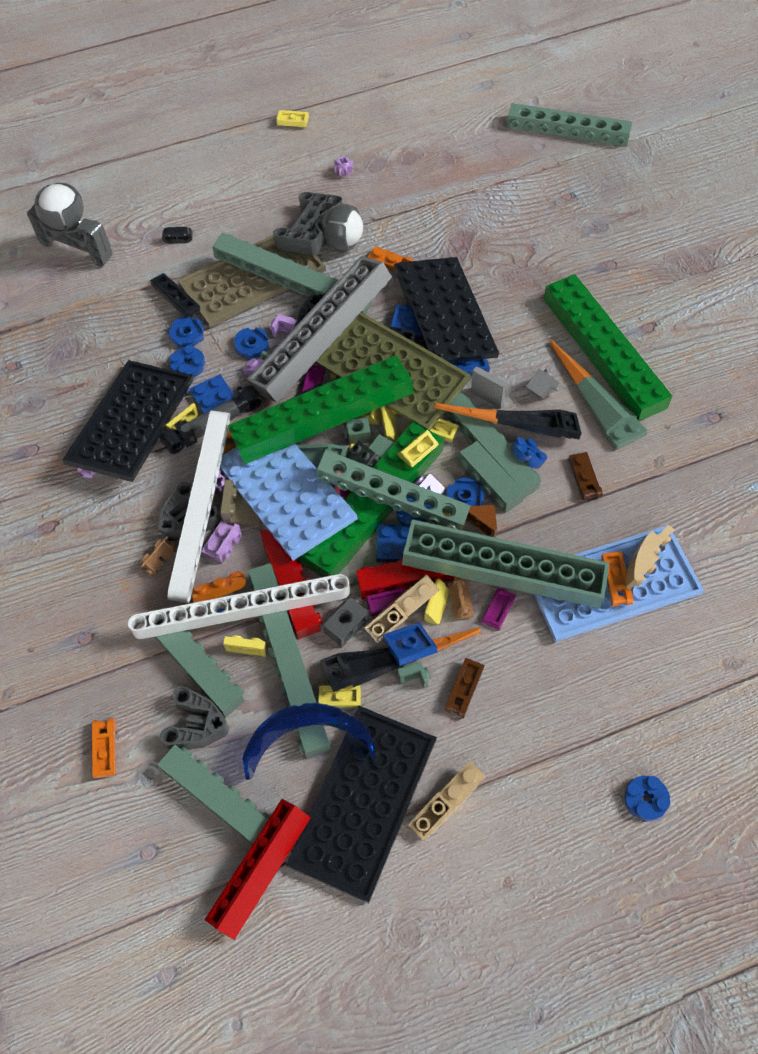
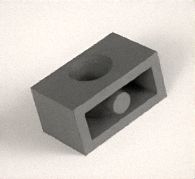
[323,597,369,647]

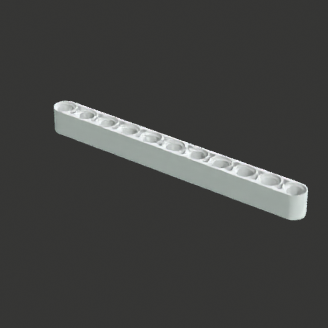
[168,410,230,603]
[128,574,350,639]

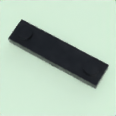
[150,273,201,318]

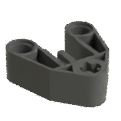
[158,482,220,541]
[160,687,229,750]

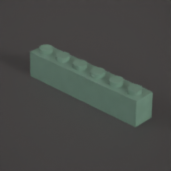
[154,618,245,718]
[157,745,270,845]

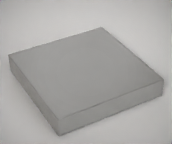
[471,366,507,409]

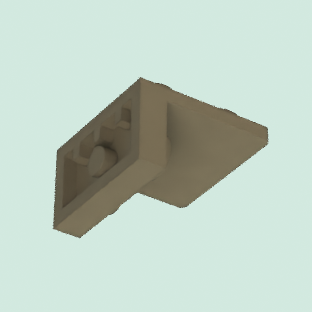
[221,480,262,525]

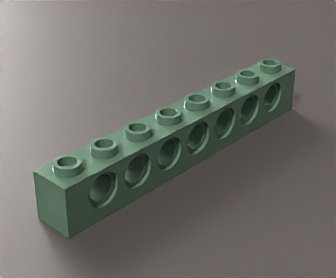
[507,103,632,146]
[316,450,470,530]

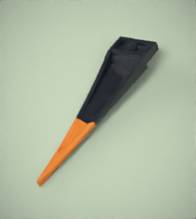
[433,403,582,440]
[320,628,481,692]

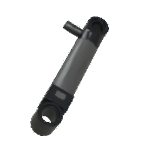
[160,385,263,454]

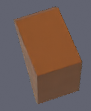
[466,505,497,538]

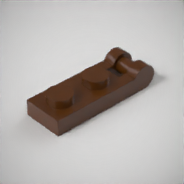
[568,452,603,500]
[444,658,485,719]

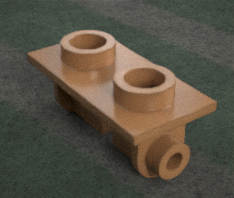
[140,536,176,576]
[448,577,474,620]

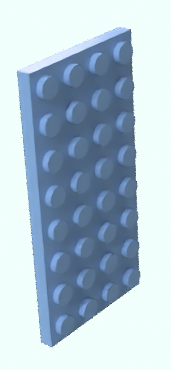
[220,444,358,561]
[534,525,704,643]

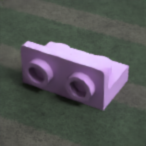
[201,521,242,564]

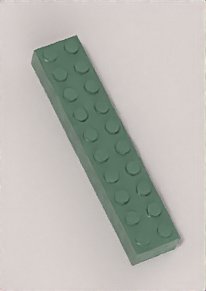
[402,520,609,608]

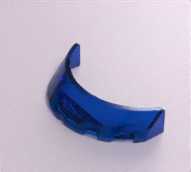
[242,703,376,780]

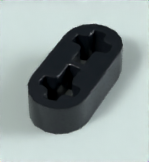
[162,227,193,244]

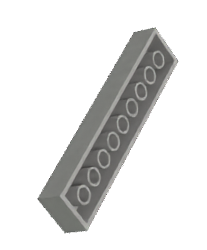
[247,256,392,403]

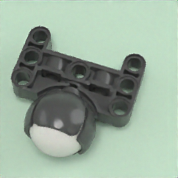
[27,183,113,267]
[273,192,363,255]

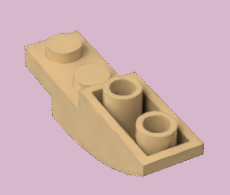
[626,525,674,590]
[364,574,439,643]
[408,760,486,841]

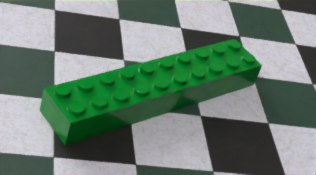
[543,274,672,422]
[227,355,414,465]
[300,421,444,578]

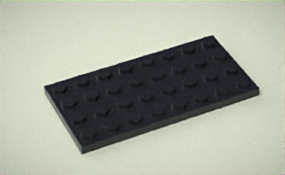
[394,257,499,363]
[63,360,193,482]
[286,706,437,904]

